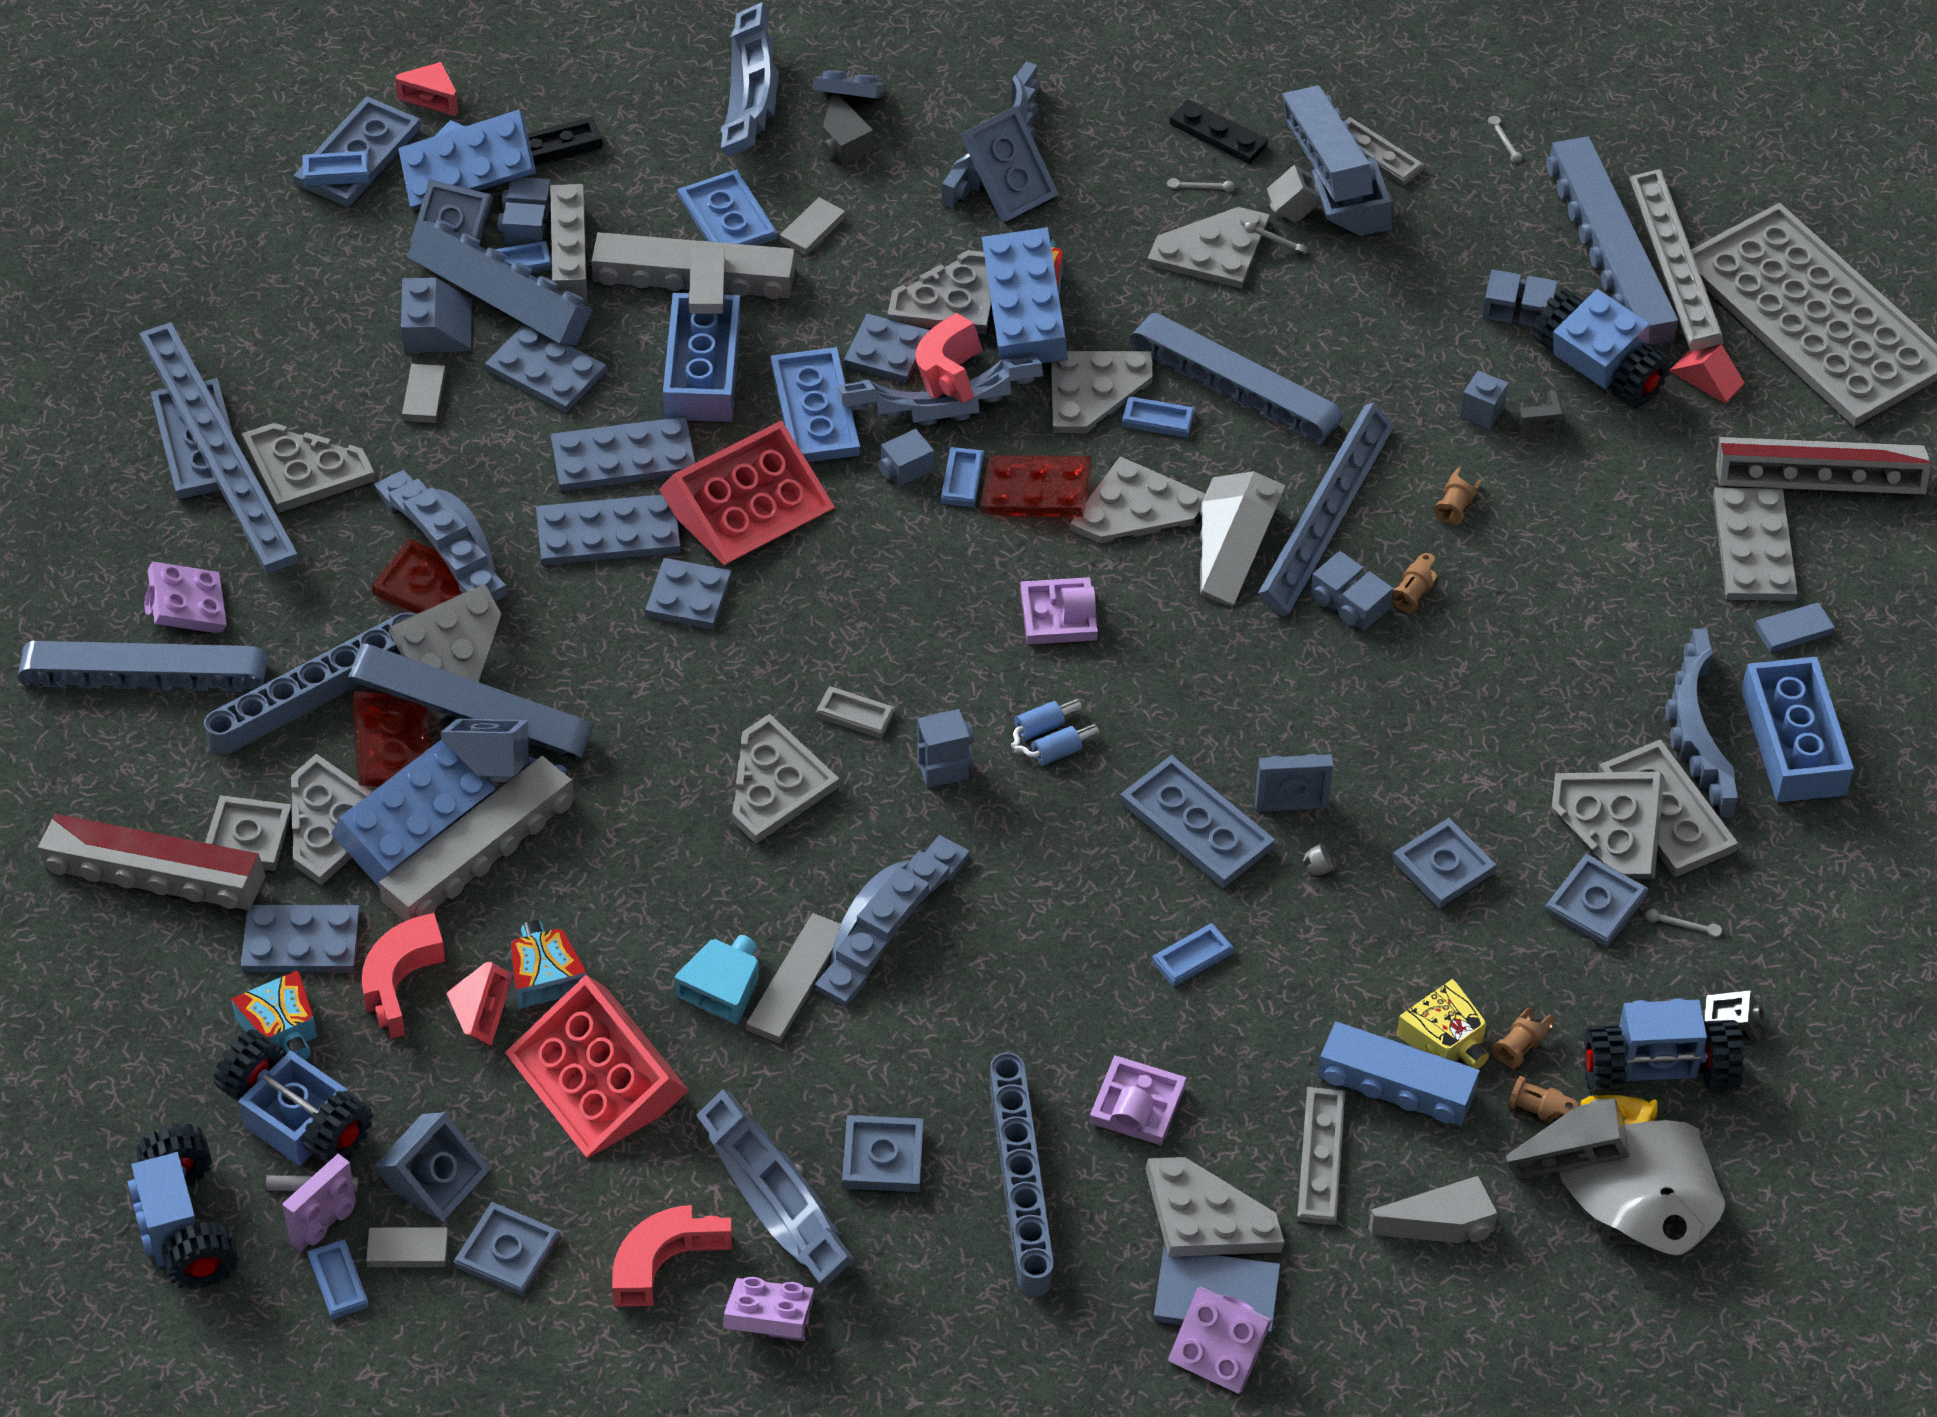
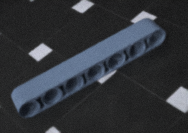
[1129,313,1343,444]
[204,613,416,755]
[18,641,268,692]
[348,643,594,760]
[990,1052,1053,1297]

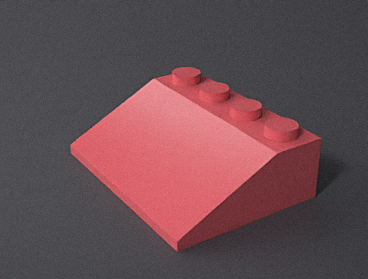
[659,420,835,566]
[505,975,689,1158]

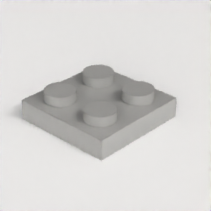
[205,795,292,871]

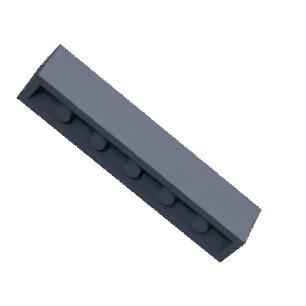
[1282,85,1376,202]
[407,219,592,346]

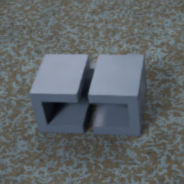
[497,177,551,245]
[1482,269,1557,327]
[1310,551,1393,632]
[917,709,974,788]

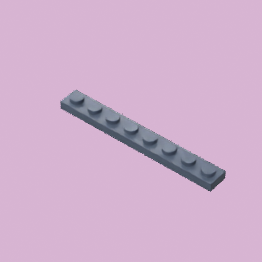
[1258,402,1394,616]

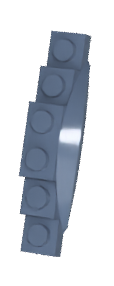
[720,2,779,156]
[942,61,1040,208]
[836,355,1043,426]
[374,470,508,601]
[1666,628,1738,818]
[815,835,970,1008]
[696,1089,855,1286]

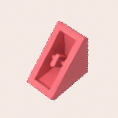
[395,62,458,116]
[1670,344,1745,404]
[446,962,514,1045]

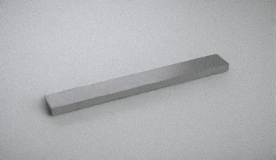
[1629,169,1724,352]

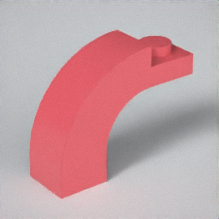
[915,313,983,403]
[362,913,446,1039]
[612,1205,732,1307]

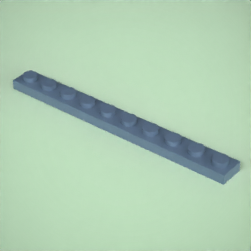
[139,322,299,574]

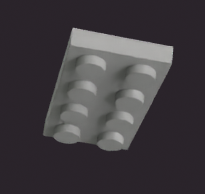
[1713,487,1797,601]
[1598,739,1738,878]

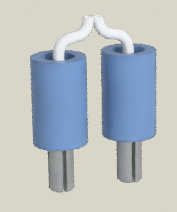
[1011,699,1099,766]

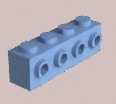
[1317,1021,1480,1127]

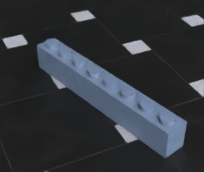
[1546,136,1678,345]

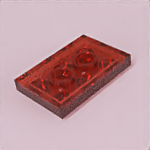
[980,455,1092,517]
[372,539,499,614]
[352,692,430,787]

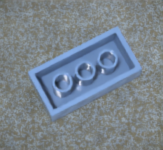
[982,227,1068,363]
[663,293,741,422]
[1741,657,1854,803]
[331,740,496,887]

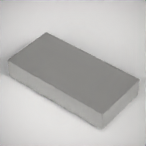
[780,197,845,256]
[402,364,446,423]
[815,686,895,739]
[366,1227,448,1267]

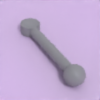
[1488,116,1523,163]
[1167,178,1235,193]
[1244,221,1308,255]
[1645,909,1722,938]

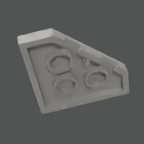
[1147,207,1270,289]
[887,250,992,335]
[1051,351,1153,433]
[242,423,376,513]
[1070,456,1205,543]
[389,584,501,722]
[732,714,840,844]
[291,754,372,886]
[1552,772,1665,879]
[1145,1157,1284,1257]

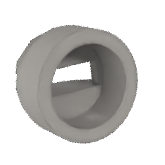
[1303,844,1334,876]

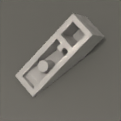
[1368,1176,1497,1243]

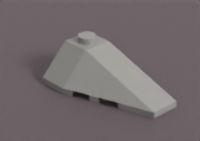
[1200,471,1285,607]

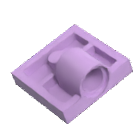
[144,561,227,633]
[1020,577,1098,645]
[1089,1055,1187,1146]
[282,1154,356,1252]
[723,1277,814,1342]
[1167,1287,1272,1394]

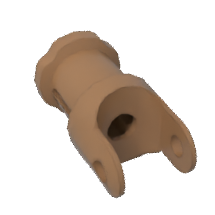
[1434,466,1481,526]
[1391,553,1437,614]
[1492,1008,1555,1069]
[1508,1076,1578,1123]

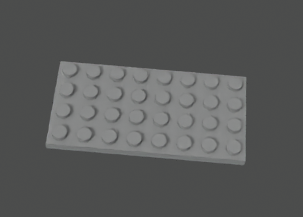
[1691,202,1937,427]

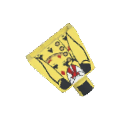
[1397,979,1489,1069]

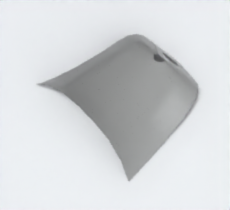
[1559,1120,1725,1255]

